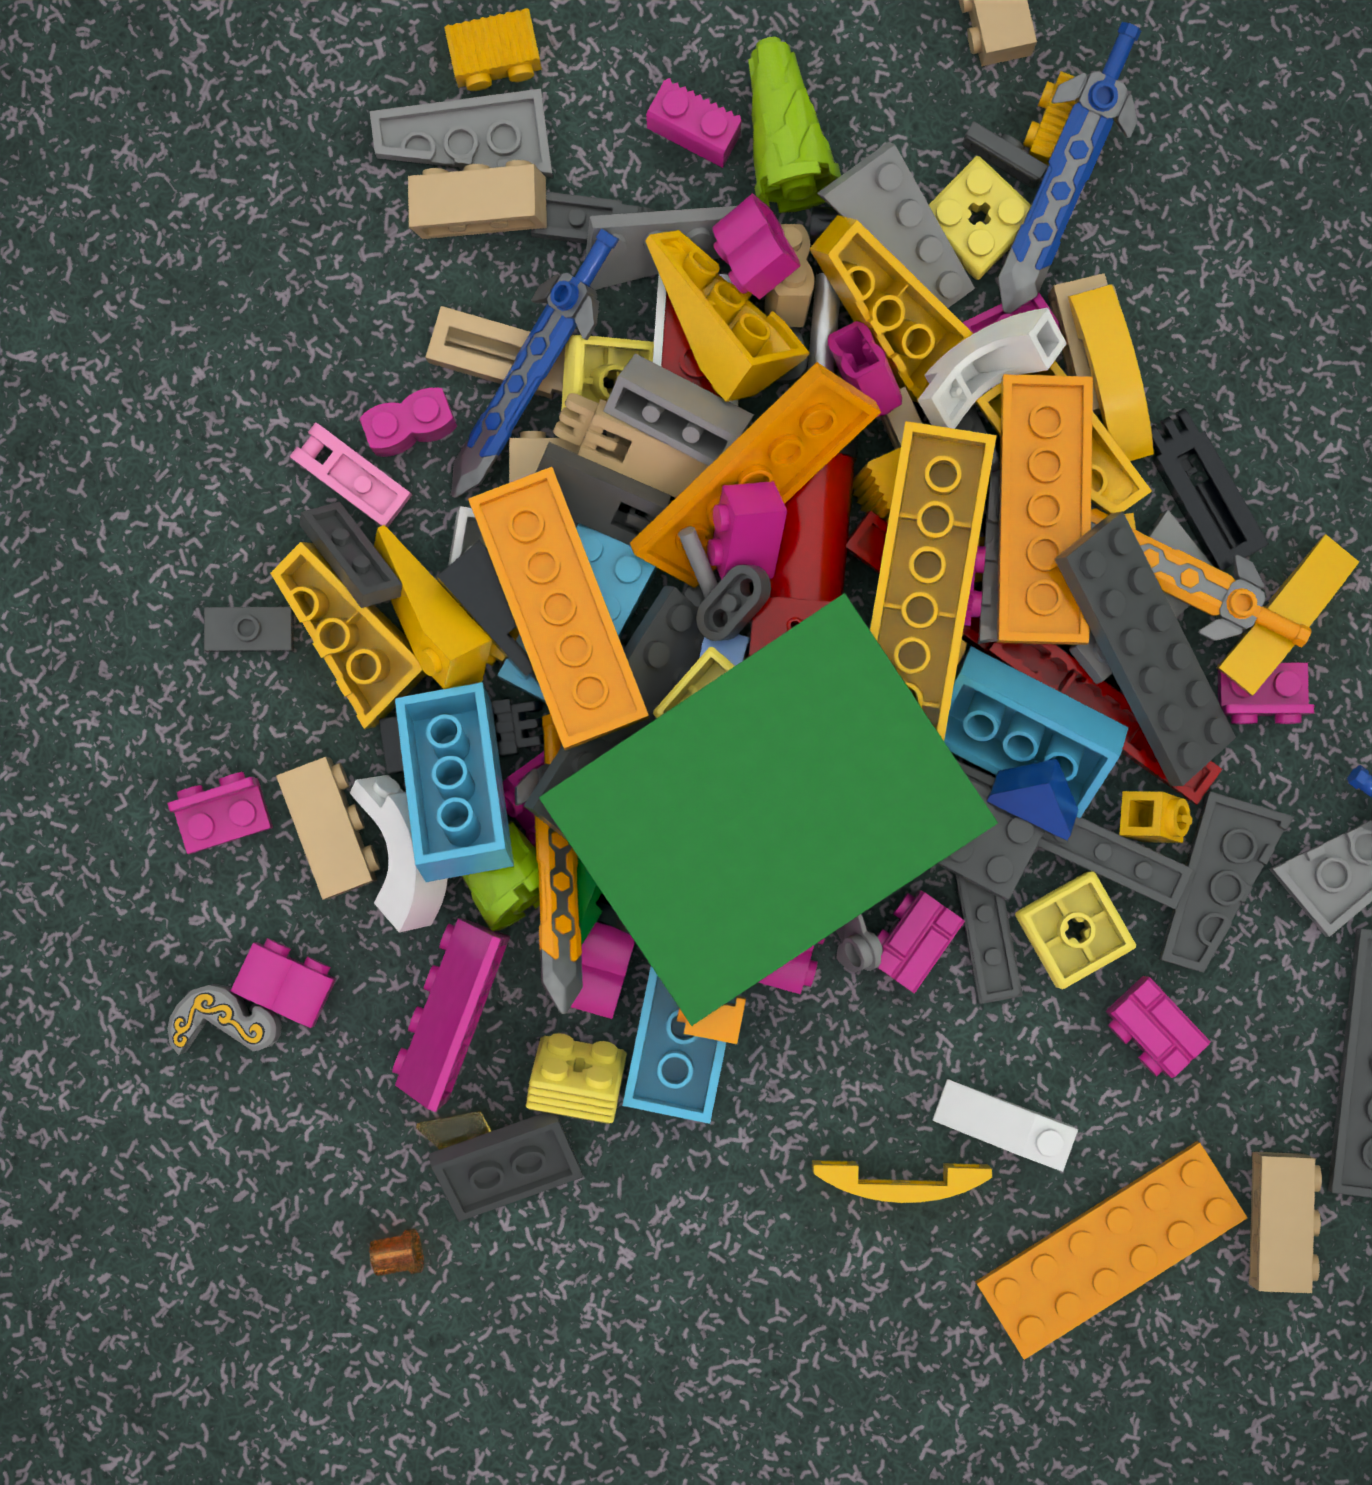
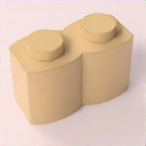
[765,224,814,327]

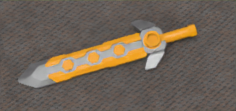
[1091,506,1312,648]
[515,714,583,1014]

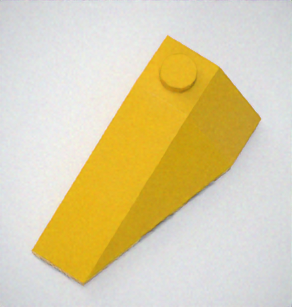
[645,230,810,402]
[975,361,1152,514]
[374,525,492,689]

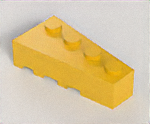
[809,215,973,403]
[270,542,427,729]

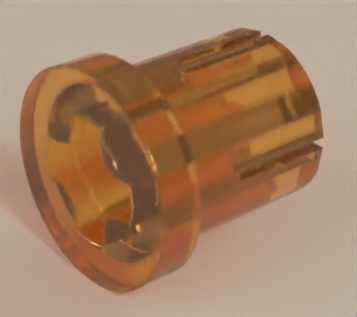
[369,1228,424,1276]

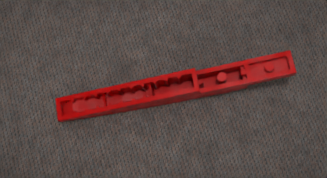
[846,511,1222,805]

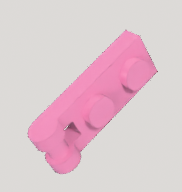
[289,422,412,528]

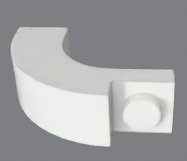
[918,308,1067,429]
[350,775,448,932]

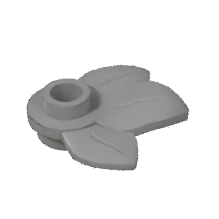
[836,914,883,973]

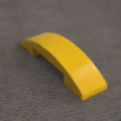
[1068,284,1154,461]
[812,1160,992,1203]

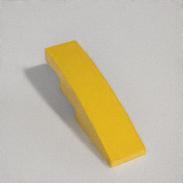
[1216,534,1359,696]

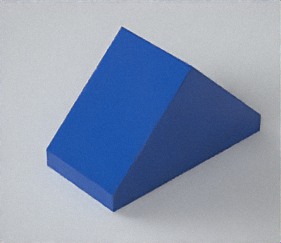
[987,759,1078,841]

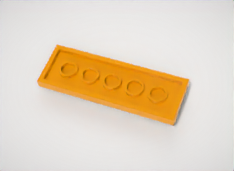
[630,362,881,588]
[997,374,1093,645]
[468,467,649,751]
[975,1141,1247,1360]

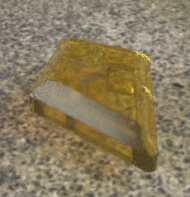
[416,1110,492,1150]

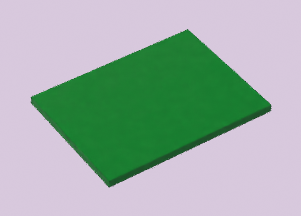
[539,593,998,1026]

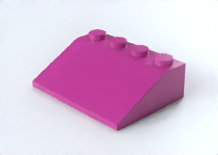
[392,918,511,1112]

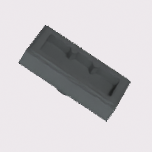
[962,121,1048,189]
[204,607,294,652]

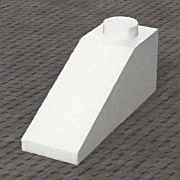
[932,1079,1078,1172]

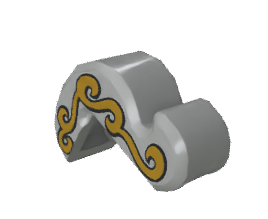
[167,984,282,1055]

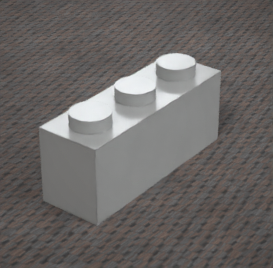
[603,353,754,466]

